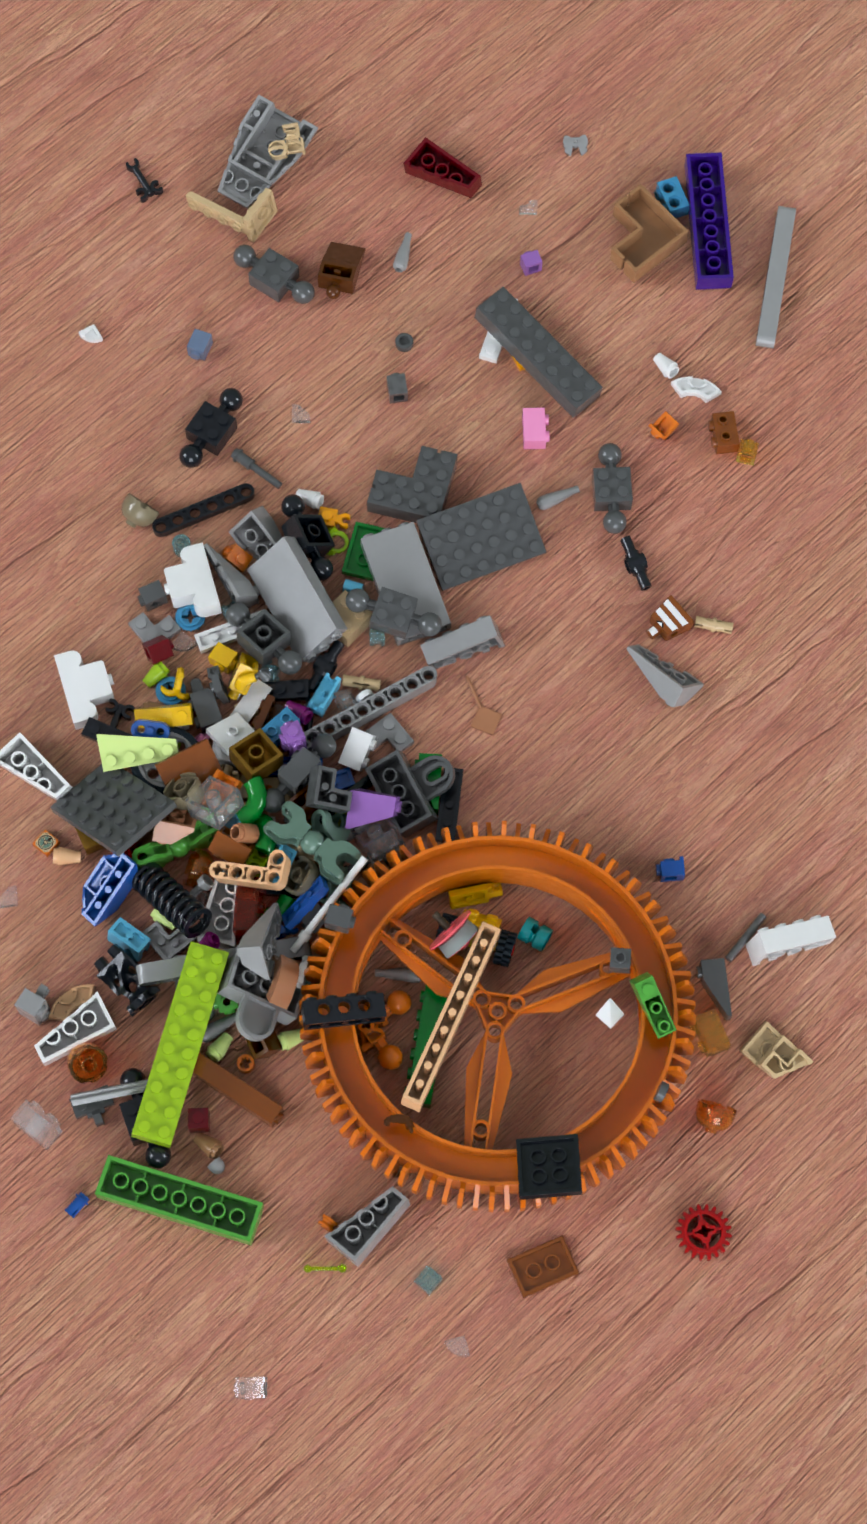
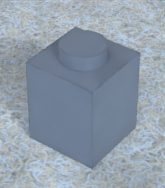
[187,329,213,361]

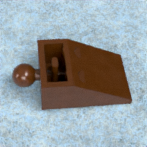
[318,242,366,299]

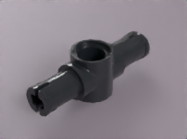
[620,536,652,591]
[310,640,344,693]

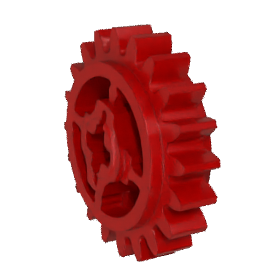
[675,1204,732,1261]

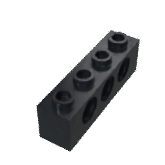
[301,991,386,1030]

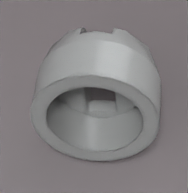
[207,1157,225,1174]

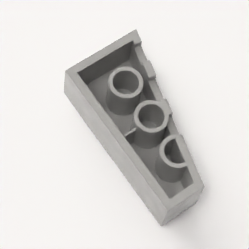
[420,615,505,669]
[324,1186,411,1267]

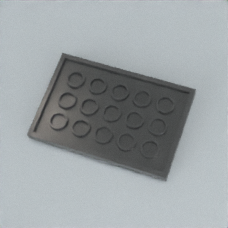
[416,483,546,591]
[50,763,177,857]

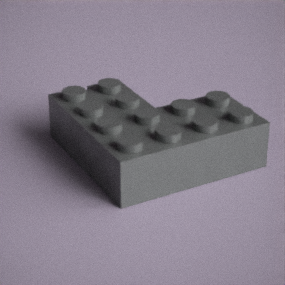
[367,446,458,523]

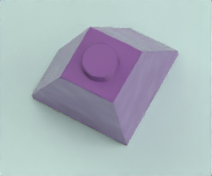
[345,788,402,829]

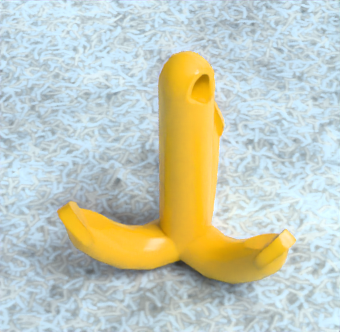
[160,667,190,700]

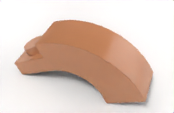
[266,954,299,1010]

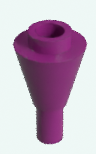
[199,932,220,949]

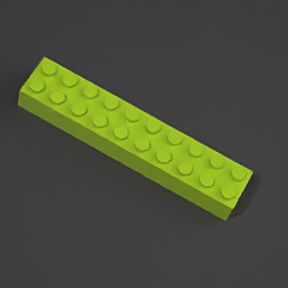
[131,941,229,1148]

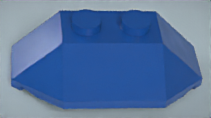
[81,853,138,926]

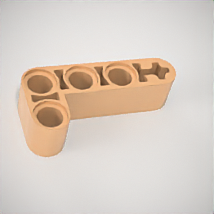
[209,850,291,891]

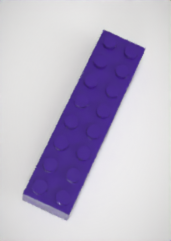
[684,152,734,290]

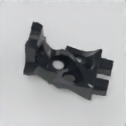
[94,944,160,1017]

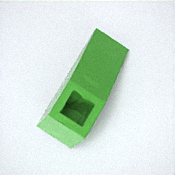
[629,972,676,1039]

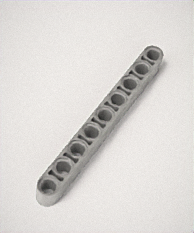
[755,206,796,349]
[288,666,437,755]
[135,937,312,986]

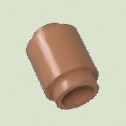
[230,823,260,844]

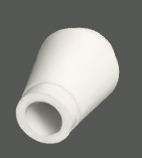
[653,353,679,379]
[296,489,324,509]

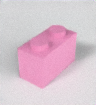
[522,407,550,449]

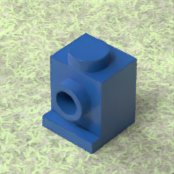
[656,856,685,882]

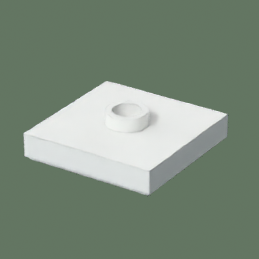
[206,712,255,757]

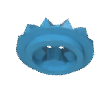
[175,604,206,632]
[156,676,186,705]

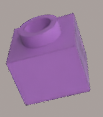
[520,250,542,276]

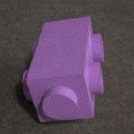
[278,720,307,757]

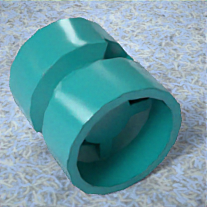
[517,916,553,952]

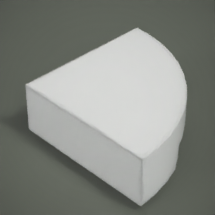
[78,324,103,343]

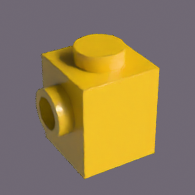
[208,642,239,675]

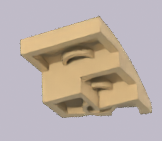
[739,1021,814,1079]

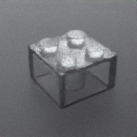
[185,776,244,831]
[350,818,406,865]
[10,1099,63,1150]

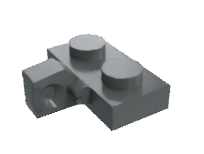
[207,665,230,705]
[69,1085,115,1127]

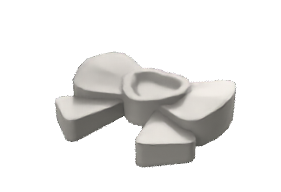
[563,135,588,156]

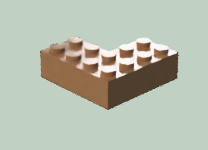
[610,184,689,283]

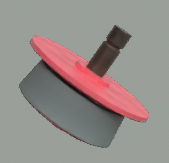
[429,910,478,958]

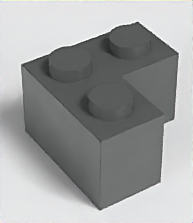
[305,765,353,814]

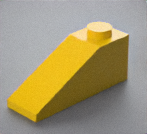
[134,703,194,728]

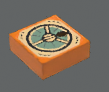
[32,830,60,857]

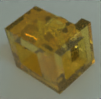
[736,439,759,466]

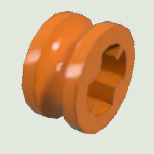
[237,1054,255,1074]
[318,1214,338,1232]

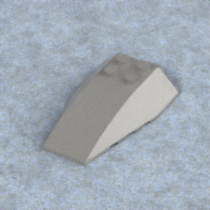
[218,95,318,209]

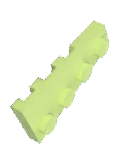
[96,734,179,772]

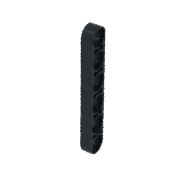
[152,483,255,537]

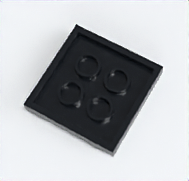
[516,1134,583,1200]

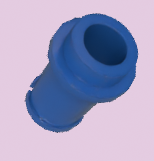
[65,1192,90,1218]

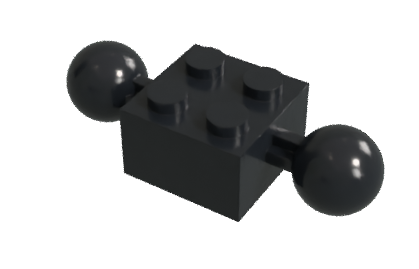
[179,388,243,468]
[281,494,335,581]
[119,1068,171,1169]

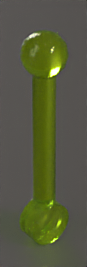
[304,1264,347,1273]

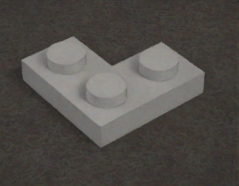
[128,612,181,643]
[365,713,414,752]
[142,921,197,960]

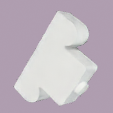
[164,542,222,617]
[54,651,114,730]

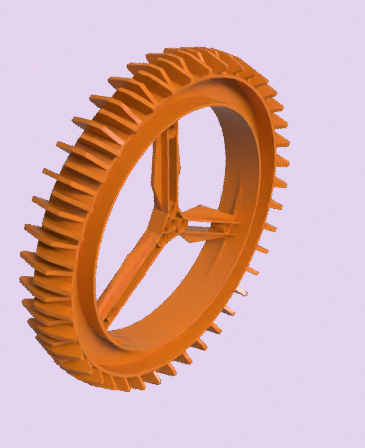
[299,821,696,1212]

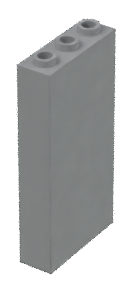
[360,522,451,646]
[247,536,347,663]

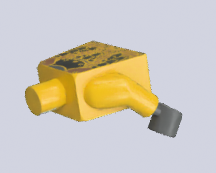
[228,652,272,700]

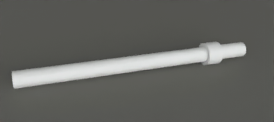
[290,855,368,954]

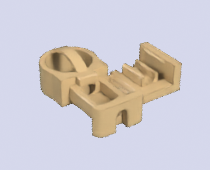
[268,122,306,160]

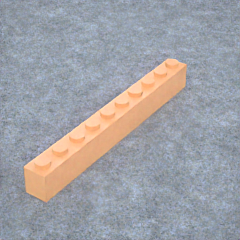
[401,922,501,1113]

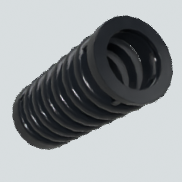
[132,862,212,938]

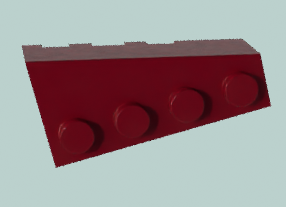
[403,137,482,198]

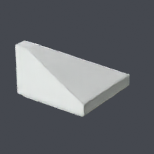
[596,998,624,1029]

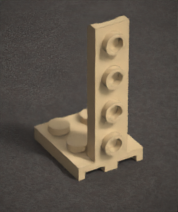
[186,188,277,242]

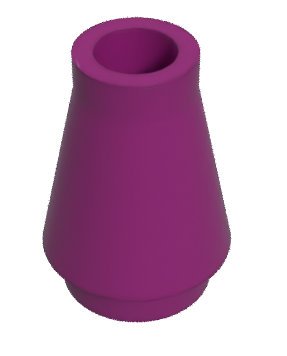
[284,700,313,725]

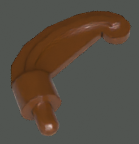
[384,1114,414,1133]

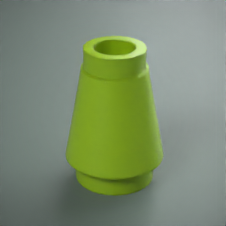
[142,661,170,688]

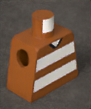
[646,595,694,641]

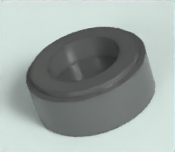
[395,333,413,352]
[653,1081,669,1102]

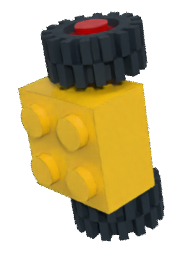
[436,909,517,968]

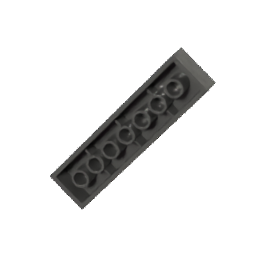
[474,287,603,418]

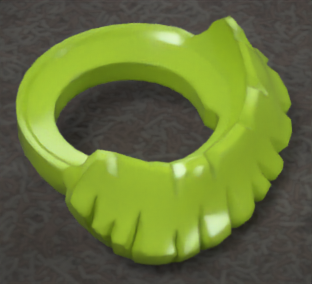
[326,526,349,556]

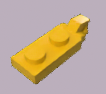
[448,883,503,909]

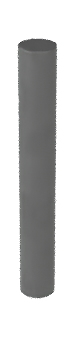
[725,913,766,962]

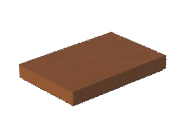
[154,738,223,787]
[507,1235,579,1298]

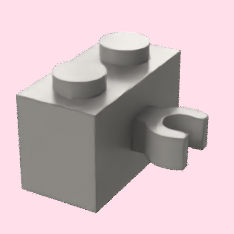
[14,983,51,1026]

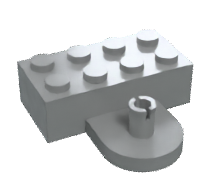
[217,952,307,1042]

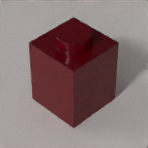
[142,635,174,665]
[188,1108,210,1133]

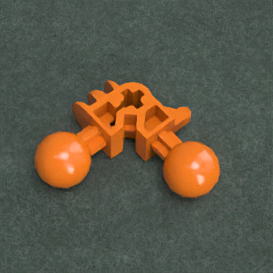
[358,990,412,1070]

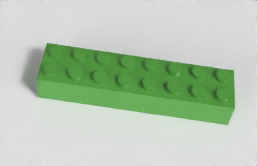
[95,1155,264,1246]

